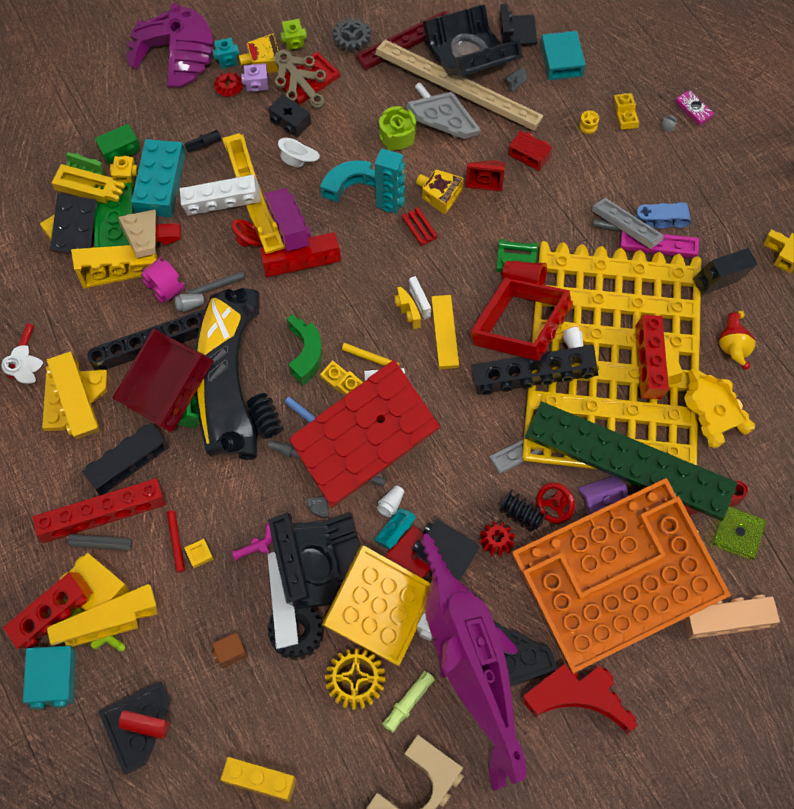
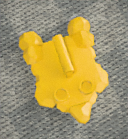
[684,369,755,449]

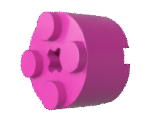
[141,257,185,304]

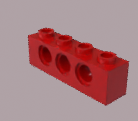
[635,315,669,400]
[3,572,93,649]

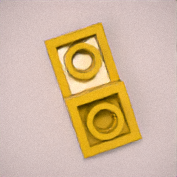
[614,93,639,130]
[394,287,421,329]
[319,360,363,396]

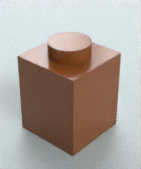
[211,632,247,668]

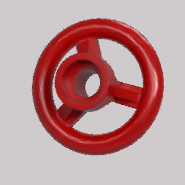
[231,219,262,247]
[536,482,575,524]

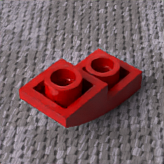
[156,223,181,246]

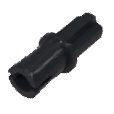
[184,129,222,152]

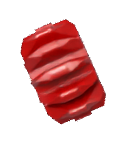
[479,521,515,558]

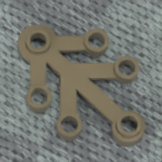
[275,50,326,110]

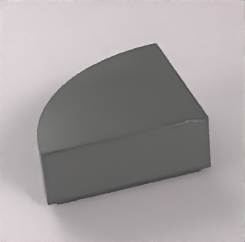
[306,496,329,518]

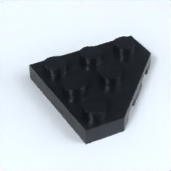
[494,621,558,687]
[98,681,171,775]

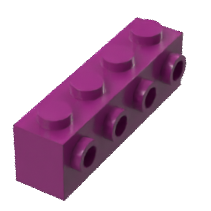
[265,188,311,251]

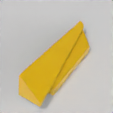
[47,584,158,647]

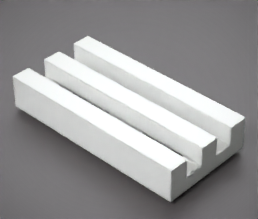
[409,276,431,319]

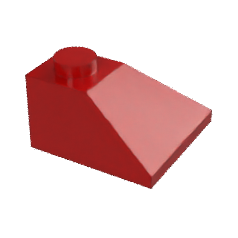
[465,160,506,192]

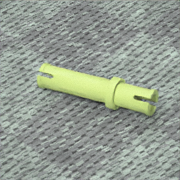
[382,671,435,733]

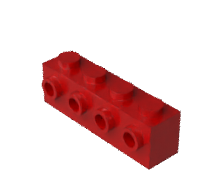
[259,232,341,277]

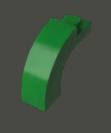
[286,314,322,386]

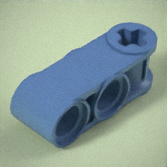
[635,202,691,229]

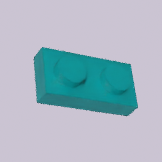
[374,508,416,549]

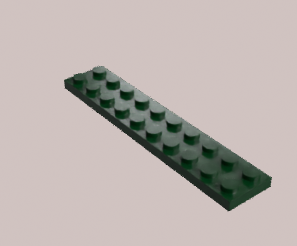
[525,401,738,521]

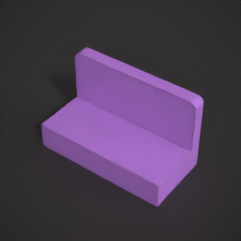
[578,476,628,515]

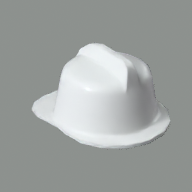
[278,138,319,167]

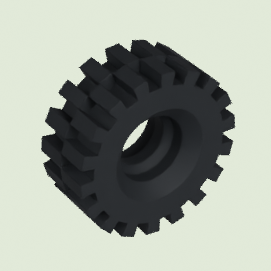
[267,607,324,660]

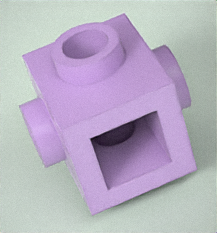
[241,64,269,92]

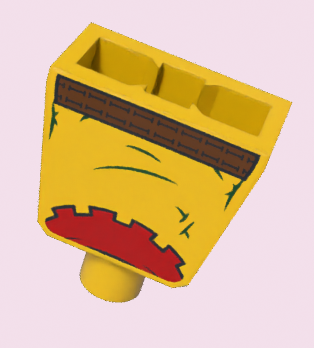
[239,34,281,73]

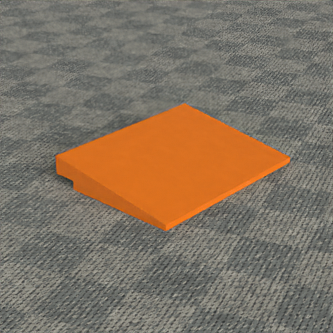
[510,478,731,673]

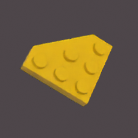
[42,370,108,431]

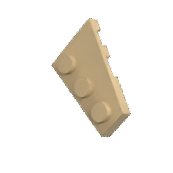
[119,209,156,258]

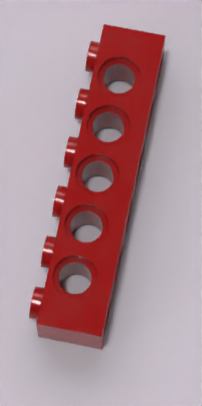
[32,478,166,544]

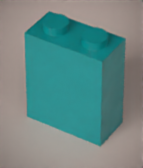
[540,31,585,80]
[23,646,76,710]

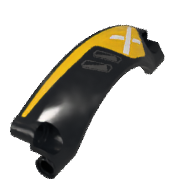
[195,288,260,460]

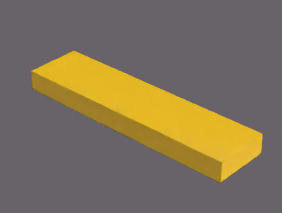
[431,295,459,369]

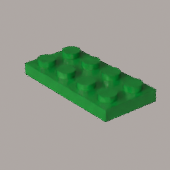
[94,183,134,248]

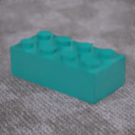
[131,139,186,218]

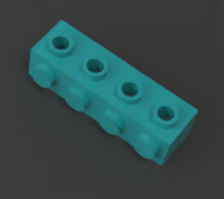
[375,148,406,213]

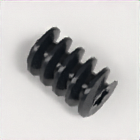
[247,393,284,439]
[500,489,548,532]

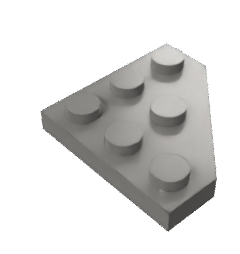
[406,92,481,139]

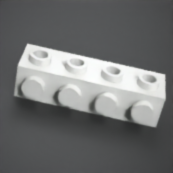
[180,175,261,215]

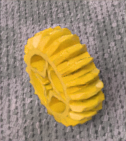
[325,648,386,710]

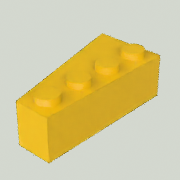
[71,245,157,289]
[46,351,100,440]

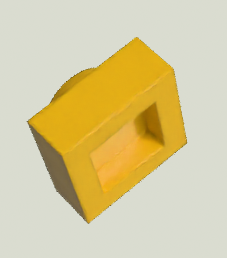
[185,539,213,568]

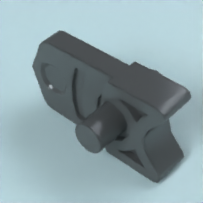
[503,68,527,91]

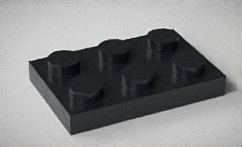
[50,193,97,254]

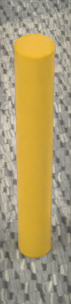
[342,343,400,366]

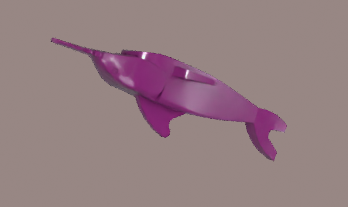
[421,534,526,791]

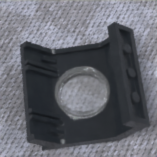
[422,4,523,76]

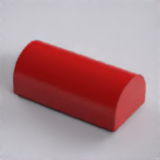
[119,710,170,740]

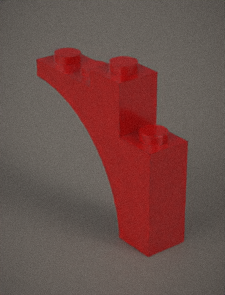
[521,664,638,734]

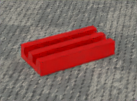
[402,207,437,246]

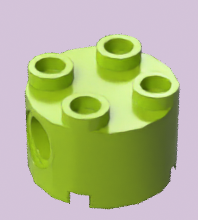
[379,106,416,151]

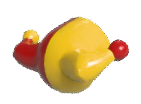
[719,311,756,370]

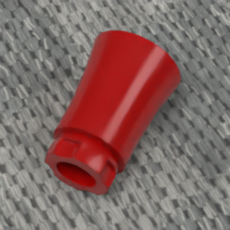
[502,260,547,285]

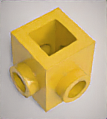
[110,156,139,187]

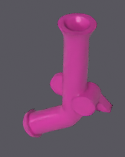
[231,522,272,562]

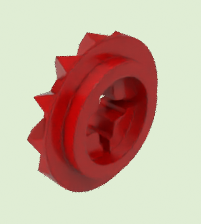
[214,71,243,97]

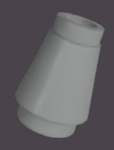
[174,294,204,313]

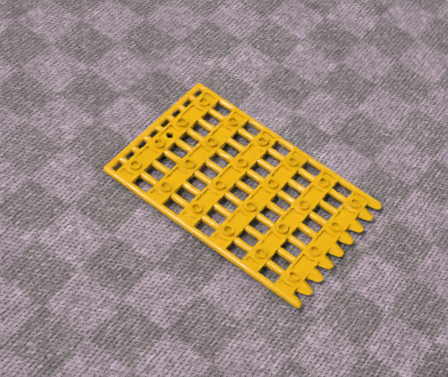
[522,241,701,469]

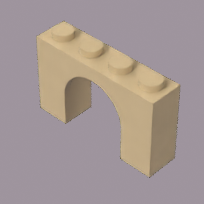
[367,735,464,809]

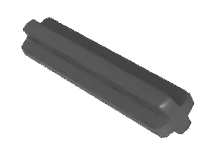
[68,534,132,550]

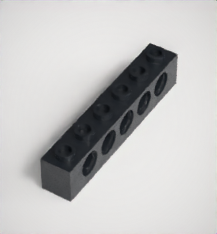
[473,345,599,395]

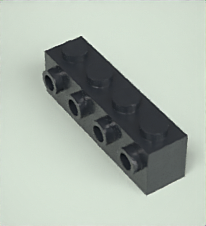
[82,423,169,496]

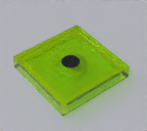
[712,506,767,560]

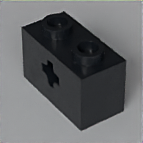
[268,94,311,138]

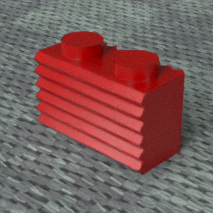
[508,130,552,171]

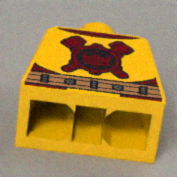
[416,170,464,215]

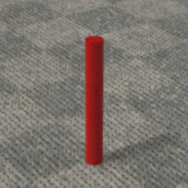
[6,323,34,379]
[167,510,185,573]

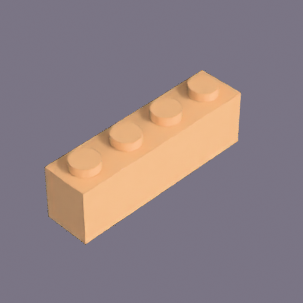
[684,595,780,639]

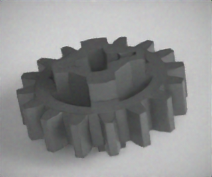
[333,17,371,53]

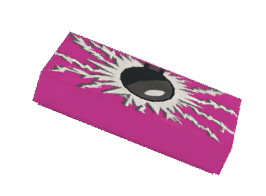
[675,90,714,126]

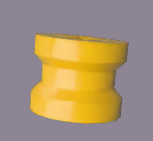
[579,111,599,134]

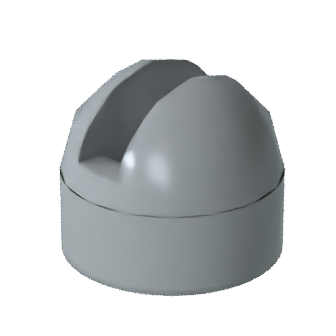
[661,115,677,132]

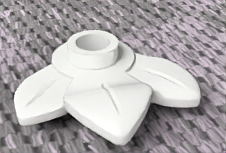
[1,346,43,384]

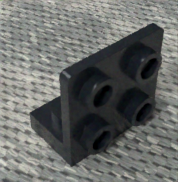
[499,4,537,45]

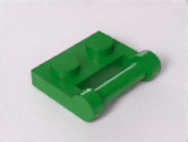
[496,239,538,273]

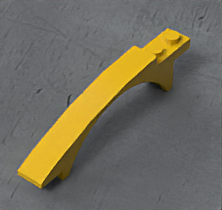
[222,133,284,254]

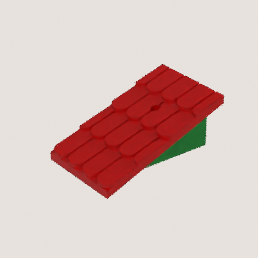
[289,359,440,509]

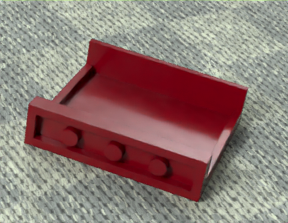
[112,328,214,433]

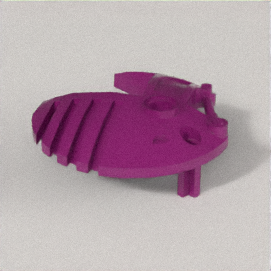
[127,3,214,88]

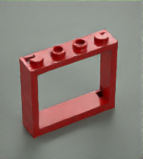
[470,277,573,361]

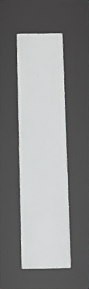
[268,552,298,649]

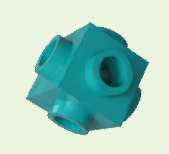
[213,38,239,69]

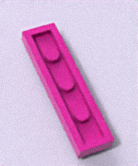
[620,231,699,258]

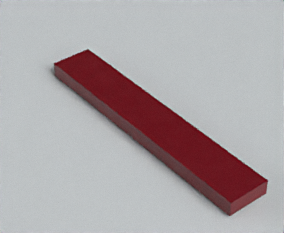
[356,10,448,71]

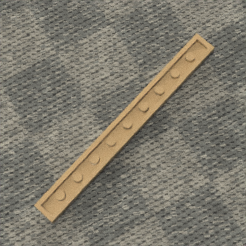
[376,40,544,131]

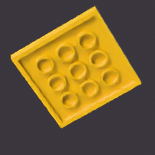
[322,545,431,666]

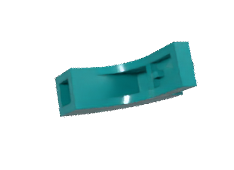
[320,160,375,202]

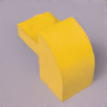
[763,229,794,274]

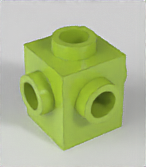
[280,19,307,50]

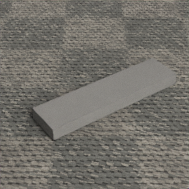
[592,198,664,249]
[489,439,543,475]

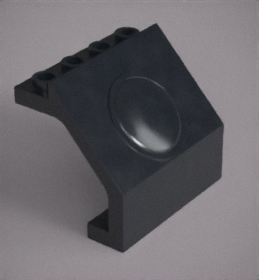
[268,512,360,609]

